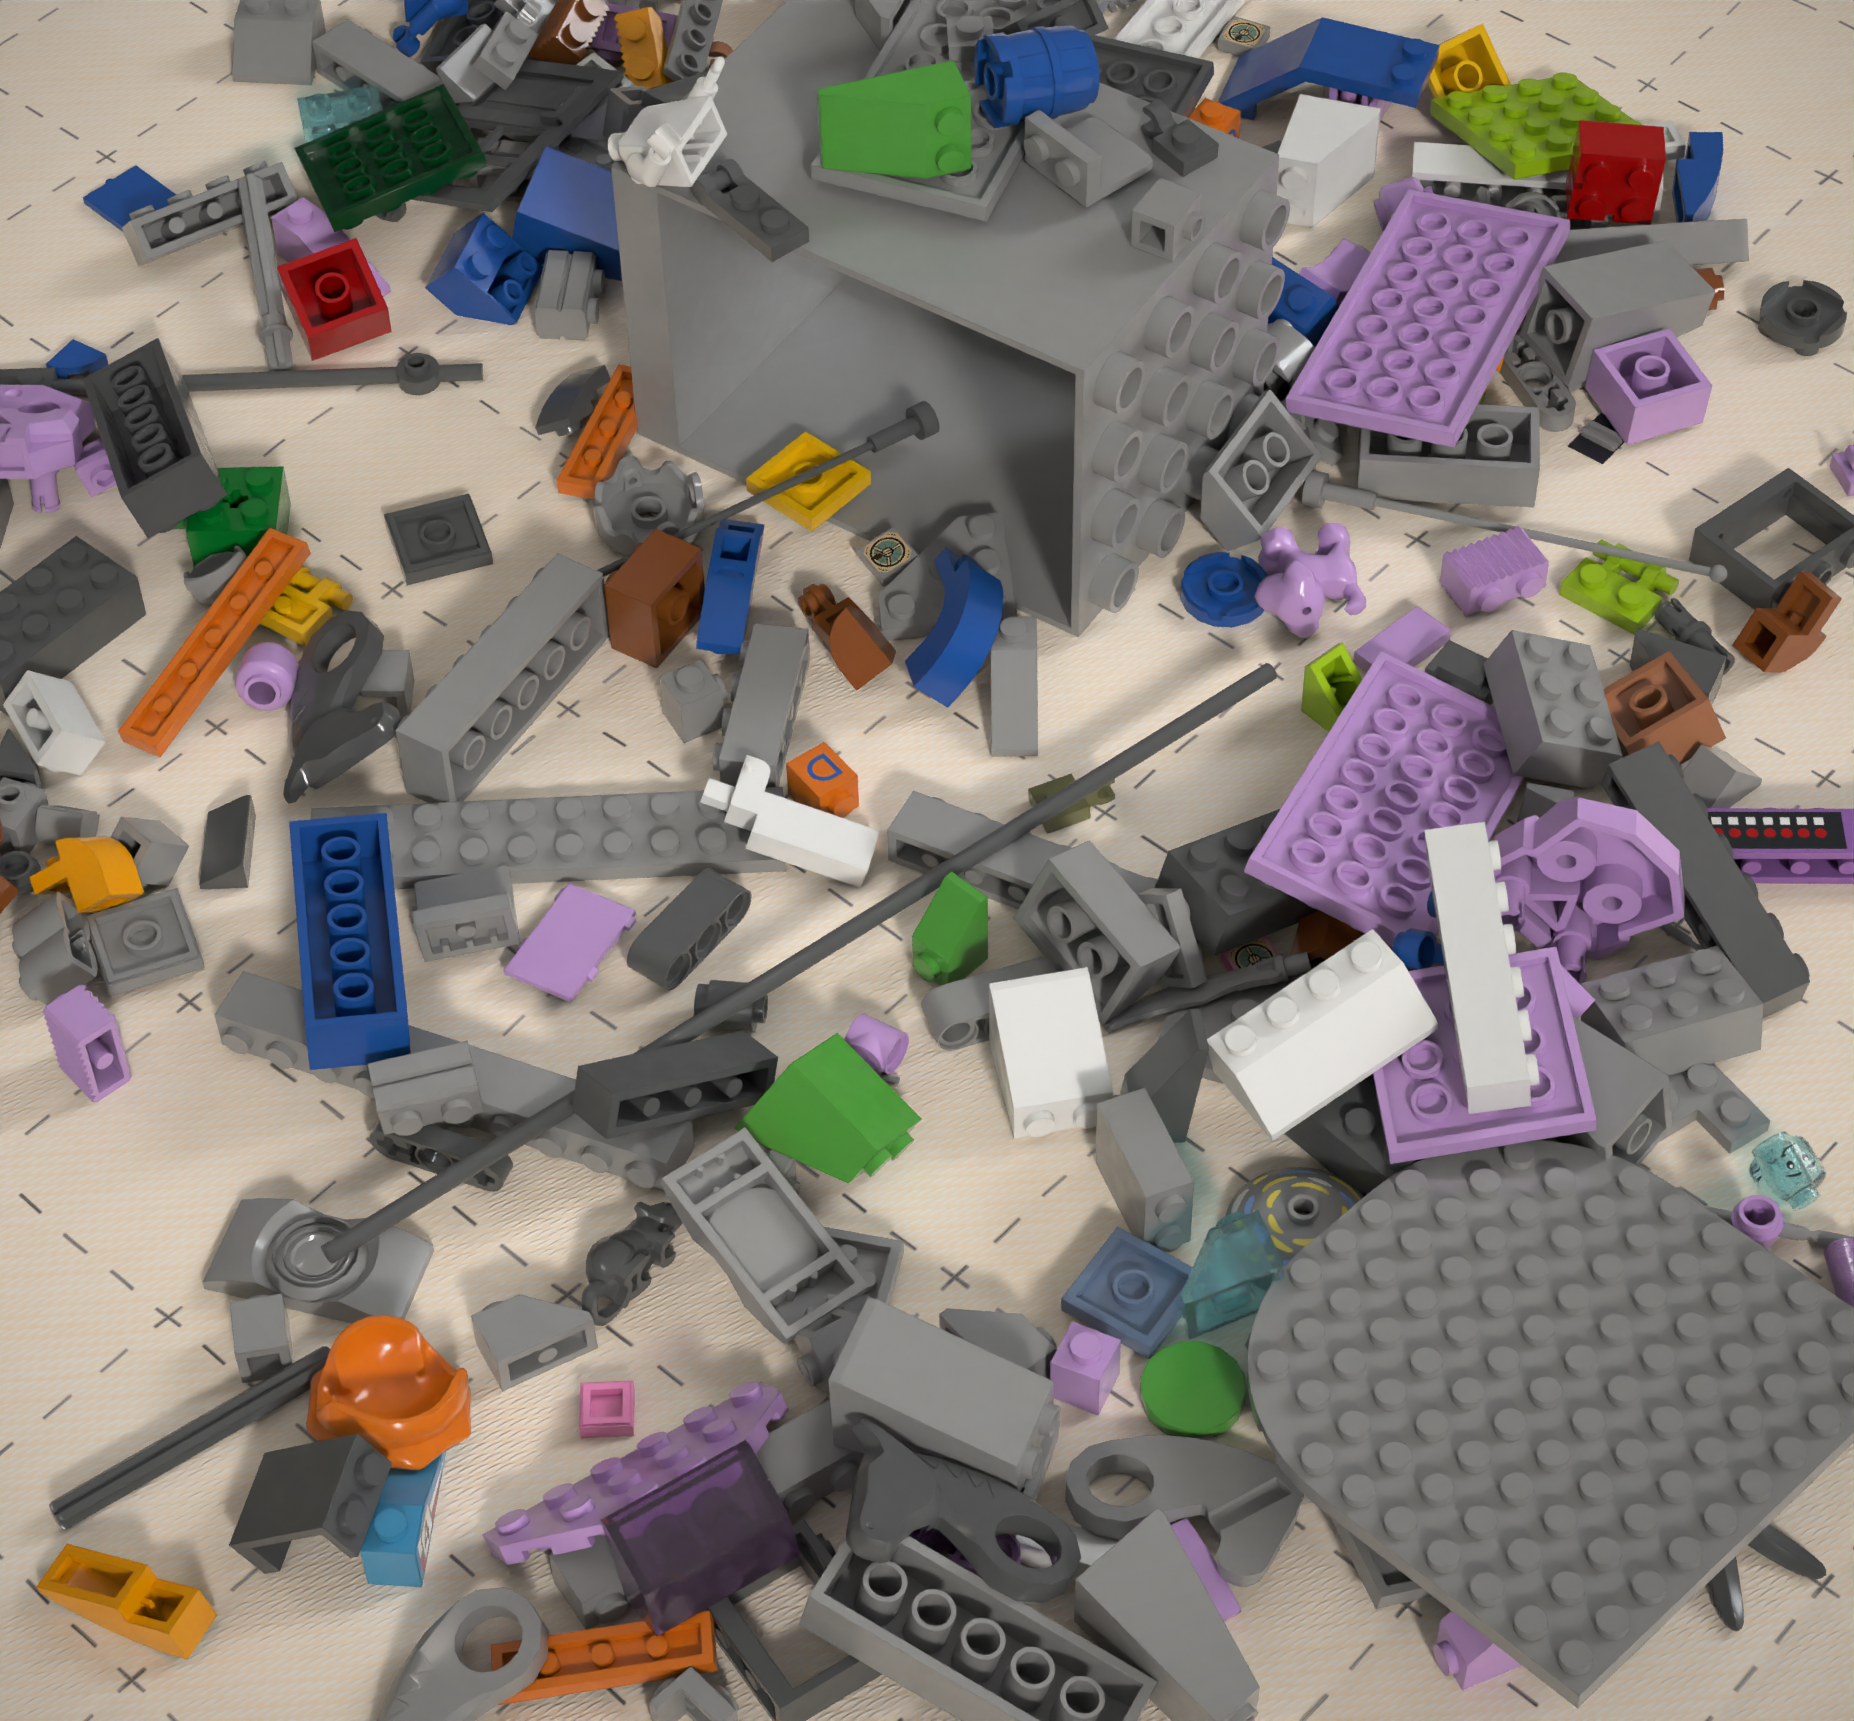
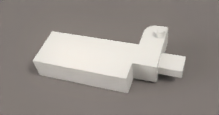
[700,755,879,888]

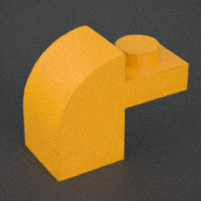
[29,836,144,913]

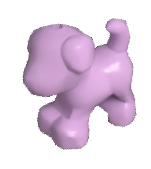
[1254,522,1366,638]

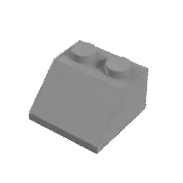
[232,0,326,85]

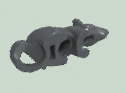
[581,1202,683,1326]

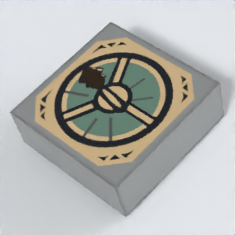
[1217,16,1270,56]
[857,526,918,587]

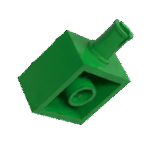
[174,466,291,567]

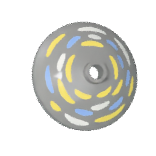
[1223,1167,1364,1292]

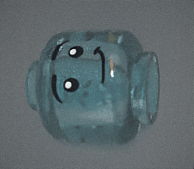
[1748,1131,1827,1211]

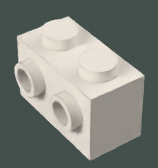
[3,670,106,776]

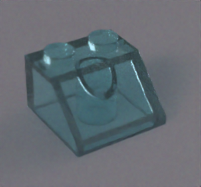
[1180,1210,1284,1340]

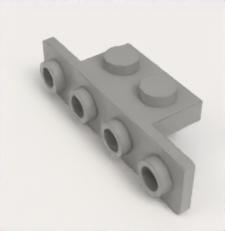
[663,0,723,82]

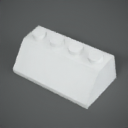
[1207,929,1439,1141]

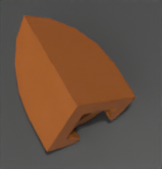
[829,606,896,691]

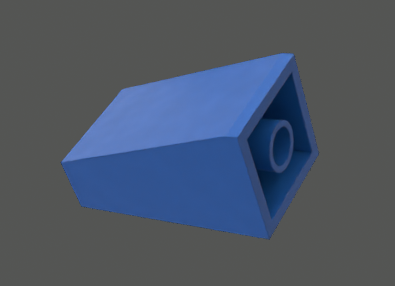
[512,146,622,281]

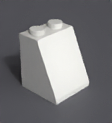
[1277,94,1381,228]
[989,967,1113,1139]

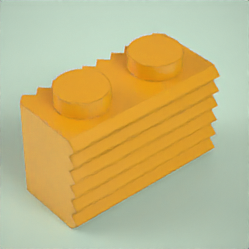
[614,7,673,89]

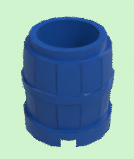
[974,25,1099,128]

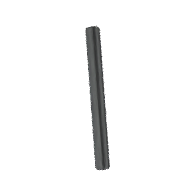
[49,1346,330,1529]

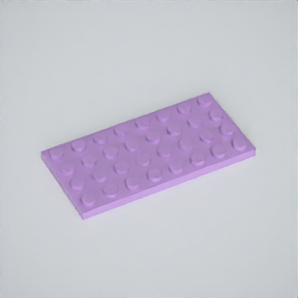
[1286,189,1570,448]
[1244,651,1525,947]

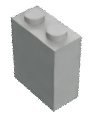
[1096,1088,1194,1252]

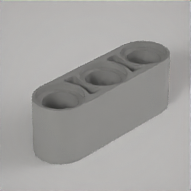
[921,957,1058,1051]

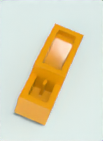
[36,1544,217,1660]

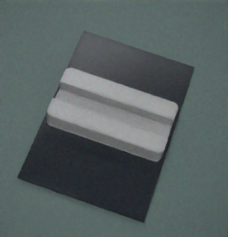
[1568,413,1625,464]

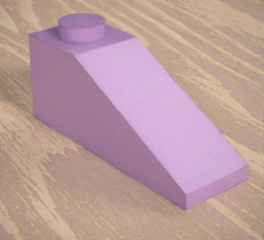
[271,197,391,297]

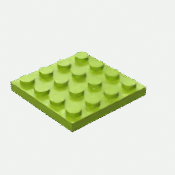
[1430,72,1642,180]

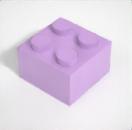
[1585,328,1712,445]

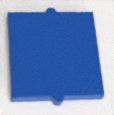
[83,165,176,232]

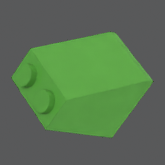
[735,1033,922,1184]

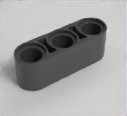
[626,868,752,990]

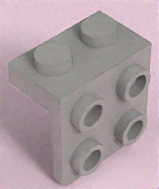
[1024,110,1153,208]

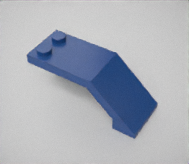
[1218,17,1440,120]

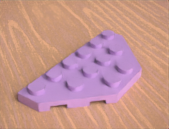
[482,1381,788,1565]

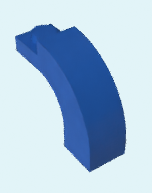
[905,547,1004,708]

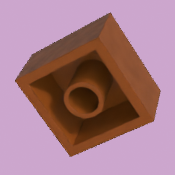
[604,528,705,668]

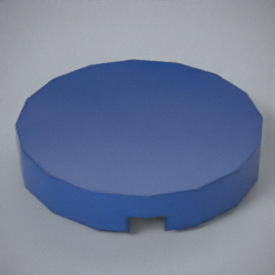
[1180,552,1268,628]

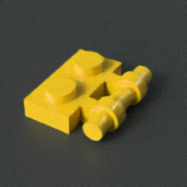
[259,565,353,647]

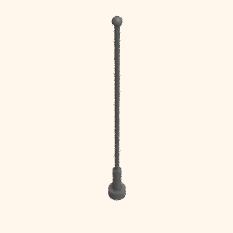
[597,401,940,577]

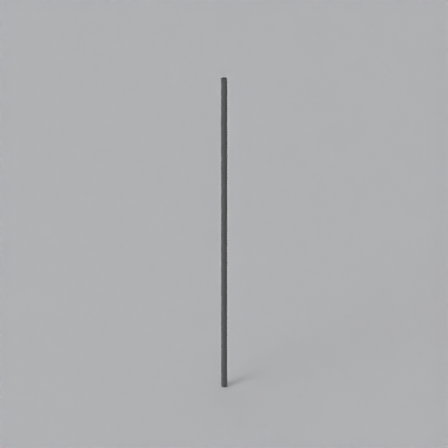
[321,663,1277,1264]

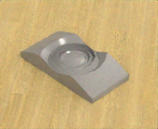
[660,1128,869,1344]
[202,1198,434,1324]

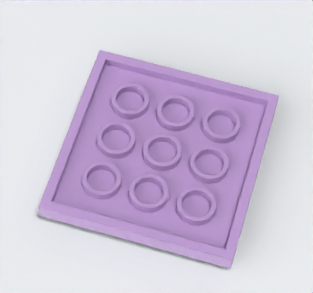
[1372,947,1597,1164]

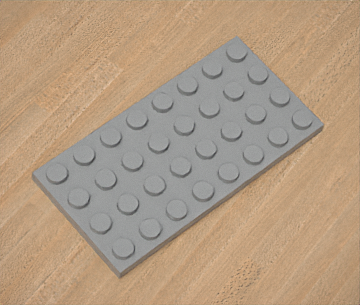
[811,0,1111,222]

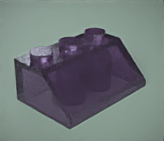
[600,1440,801,1637]

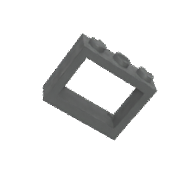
[1689,468,1854,610]
[691,1519,883,1721]

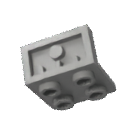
[412,865,520,962]

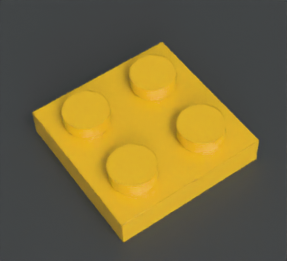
[746,431,871,532]

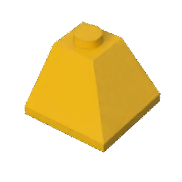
[1427,23,1511,131]

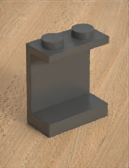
[229,1433,392,1574]

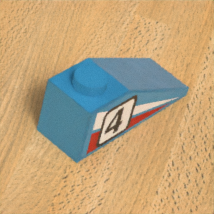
[360,1451,446,1587]

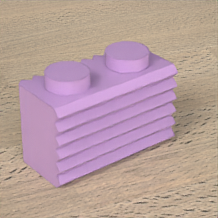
[1440,525,1549,616]
[42,985,131,1102]

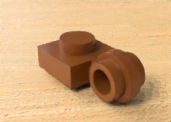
[798,584,876,648]

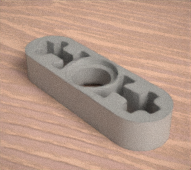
[1499,334,1576,432]

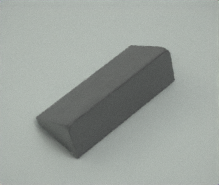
[199,795,256,889]

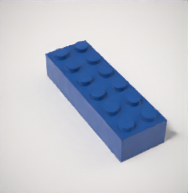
[289,813,411,1070]

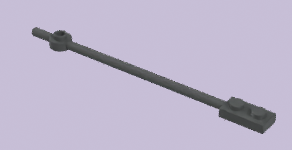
[0,353,483,396]

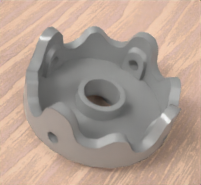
[593,455,705,556]

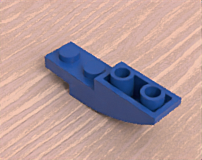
[696,519,765,655]

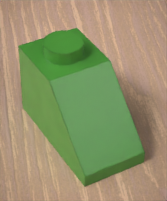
[912,871,988,986]

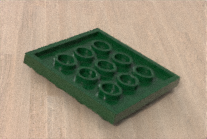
[294,84,488,232]

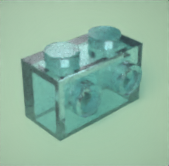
[297,86,383,143]

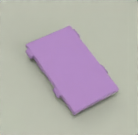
[503,883,636,1003]

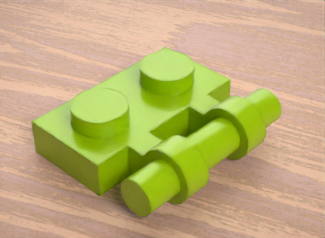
[1559,539,1679,635]

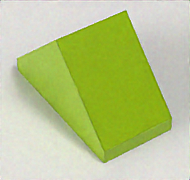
[1301,643,1362,732]

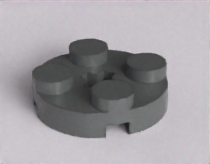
[1758,280,1847,356]

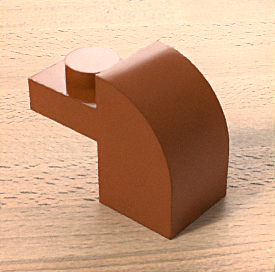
[1732,571,1842,673]

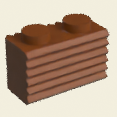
[528,0,610,65]

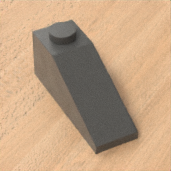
[1113,1009,1209,1143]

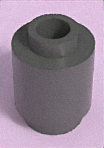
[694,980,768,1033]

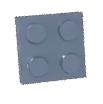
[1061,1226,1206,1359]

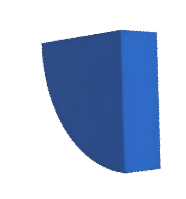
[46,339,109,379]

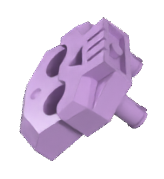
[0,385,96,513]
[1493,797,1685,985]

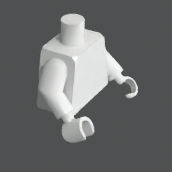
[608,57,727,187]

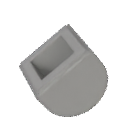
[35,805,100,844]

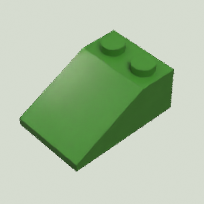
[817,60,971,179]

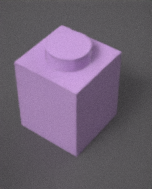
[1050,1321,1121,1416]

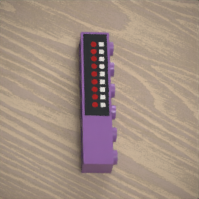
[1707,807,1854,884]

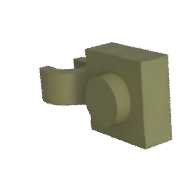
[1028,769,1115,834]

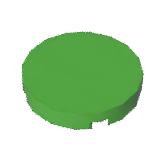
[1140,1341,1246,1438]

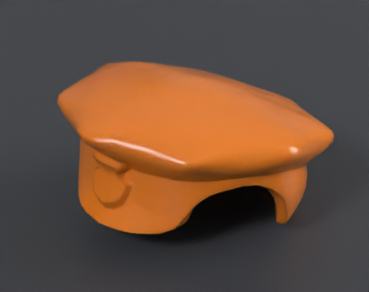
[306,1315,471,1470]

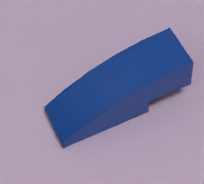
[1672,132,1724,223]

